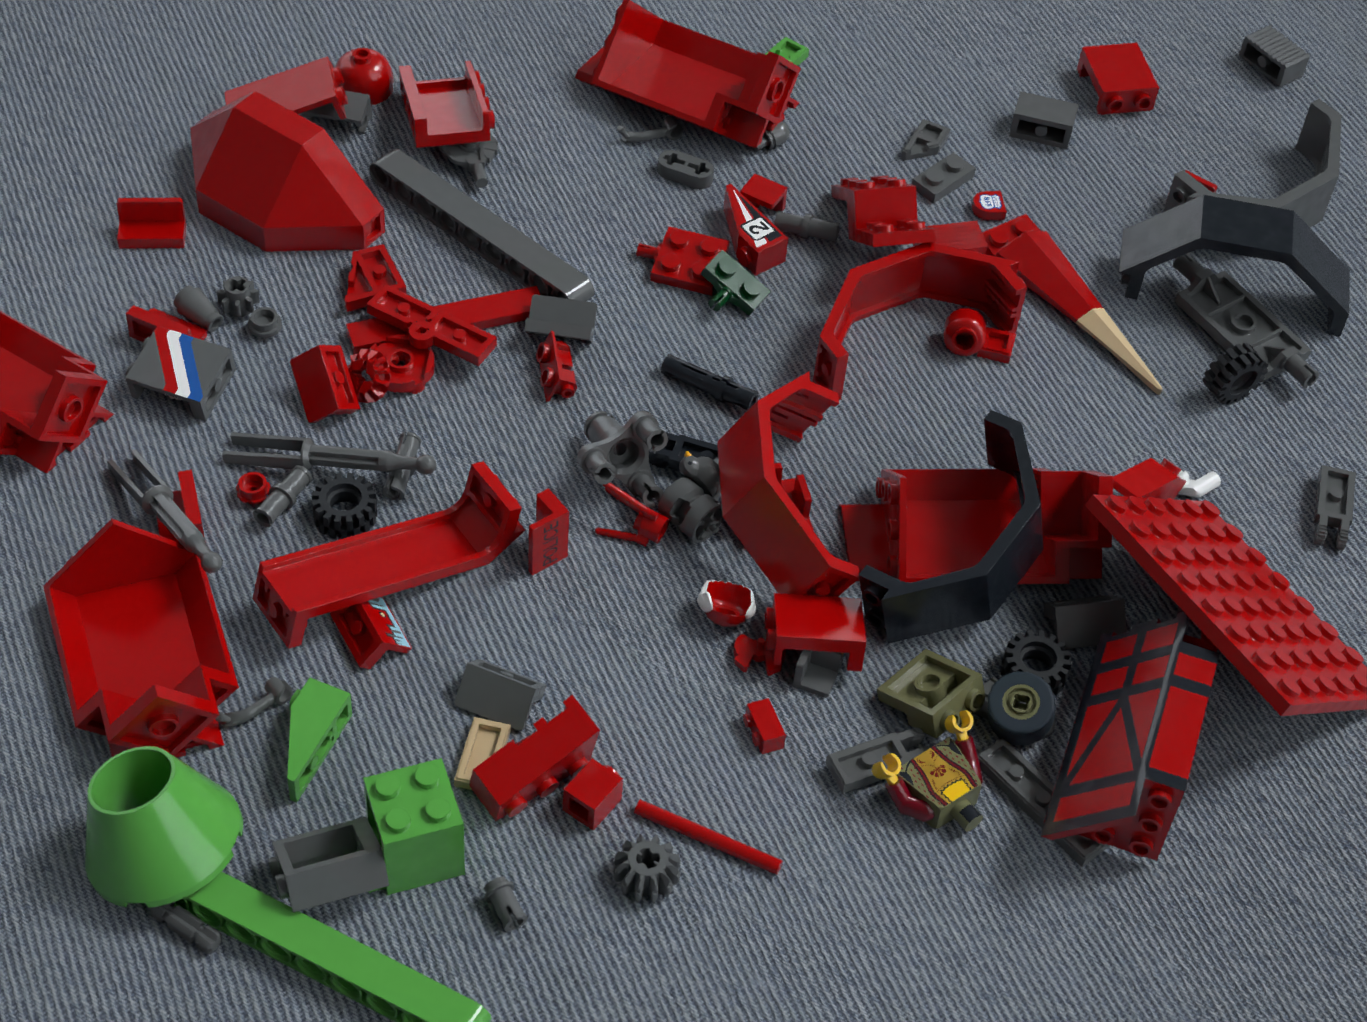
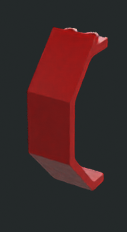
[813,242,1027,400]
[717,371,859,597]

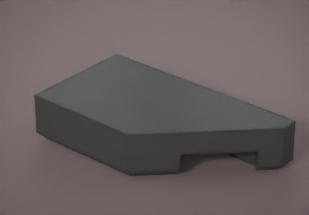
[901,119,950,161]

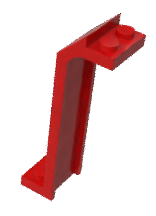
[252,461,525,649]

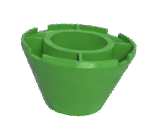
[85,746,243,908]

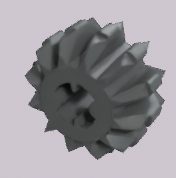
[614,833,681,904]

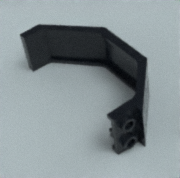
[1118,195,1350,336]
[859,410,1044,644]

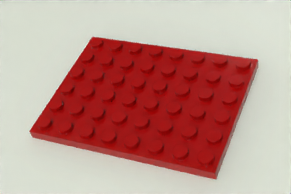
[1085,494,1367,716]

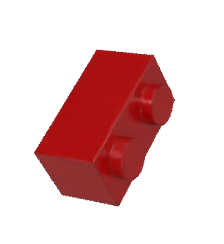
[743,698,786,754]

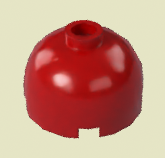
[335,48,394,105]

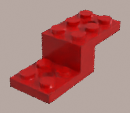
[831,175,936,247]

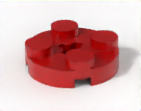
[369,334,435,394]

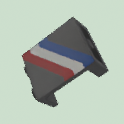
[125,326,236,421]

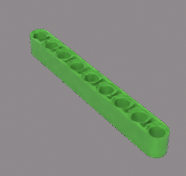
[174,871,492,1022]

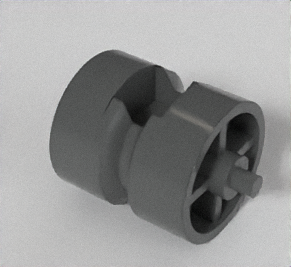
[658,477,724,543]

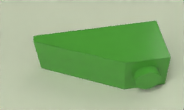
[287,677,352,803]

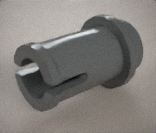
[484,877,528,931]

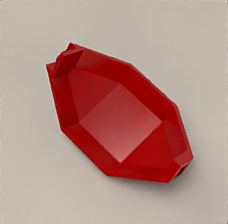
[190,91,385,252]

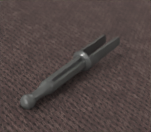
[222,432,437,475]
[107,449,223,573]

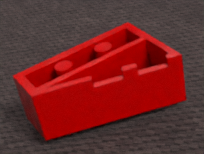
[469,695,600,821]

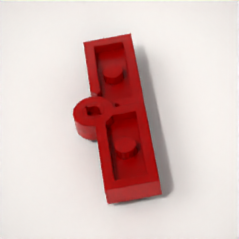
[366,284,497,367]

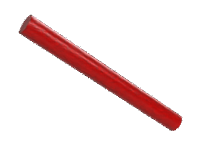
[634,799,783,875]

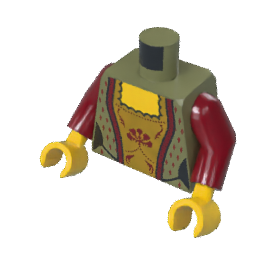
[872,710,983,832]

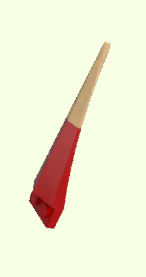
[982,214,1162,395]

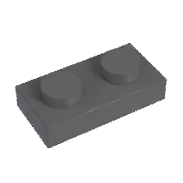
[912,152,976,204]

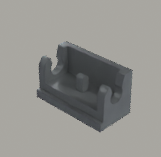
[301,91,372,133]

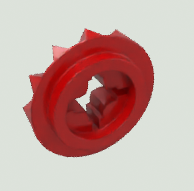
[347,349,391,403]

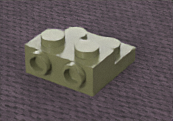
[877,649,985,739]

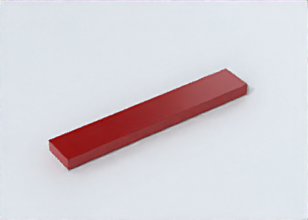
[346,286,541,354]

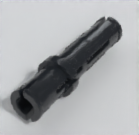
[661,354,759,411]

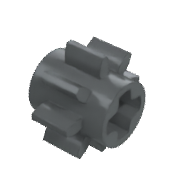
[217,276,260,317]

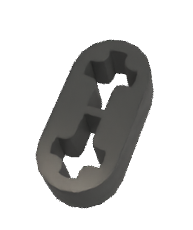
[657,150,714,189]

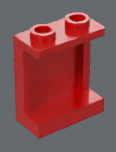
[1077,43,1159,115]
[764,593,866,672]

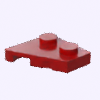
[344,244,407,312]

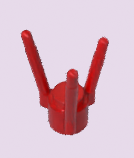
[595,483,670,547]

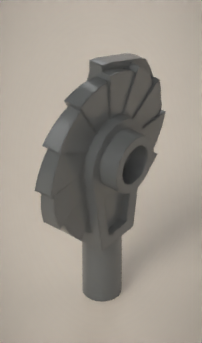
[441,132,498,188]

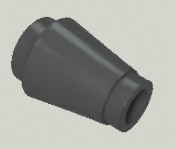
[174,285,223,332]

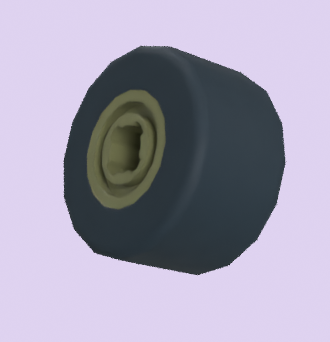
[987,672,1055,745]

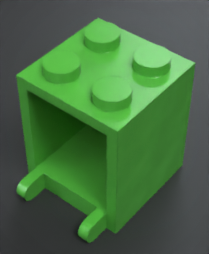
[363,758,465,895]

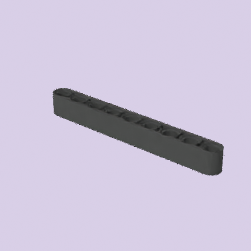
[369,149,595,301]

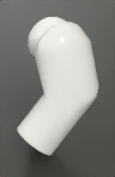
[1178,470,1221,498]

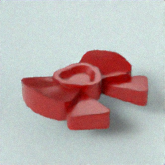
[733,634,786,676]

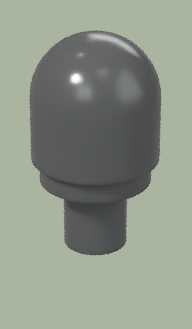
[752,122,790,151]

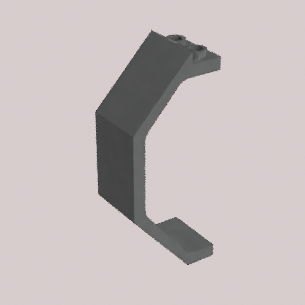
[1163,99,1342,227]

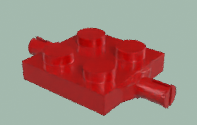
[636,226,730,296]

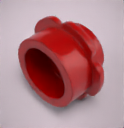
[236,472,271,504]

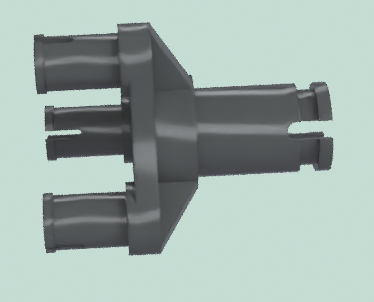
[577,411,668,507]

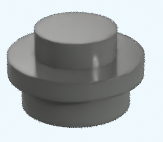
[248,307,282,338]

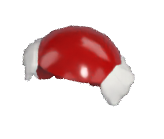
[697,580,756,627]

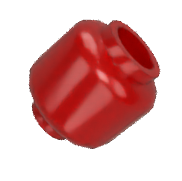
[944,308,986,356]

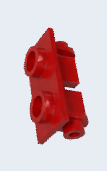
[536,330,577,402]

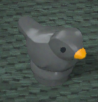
[679,451,721,501]

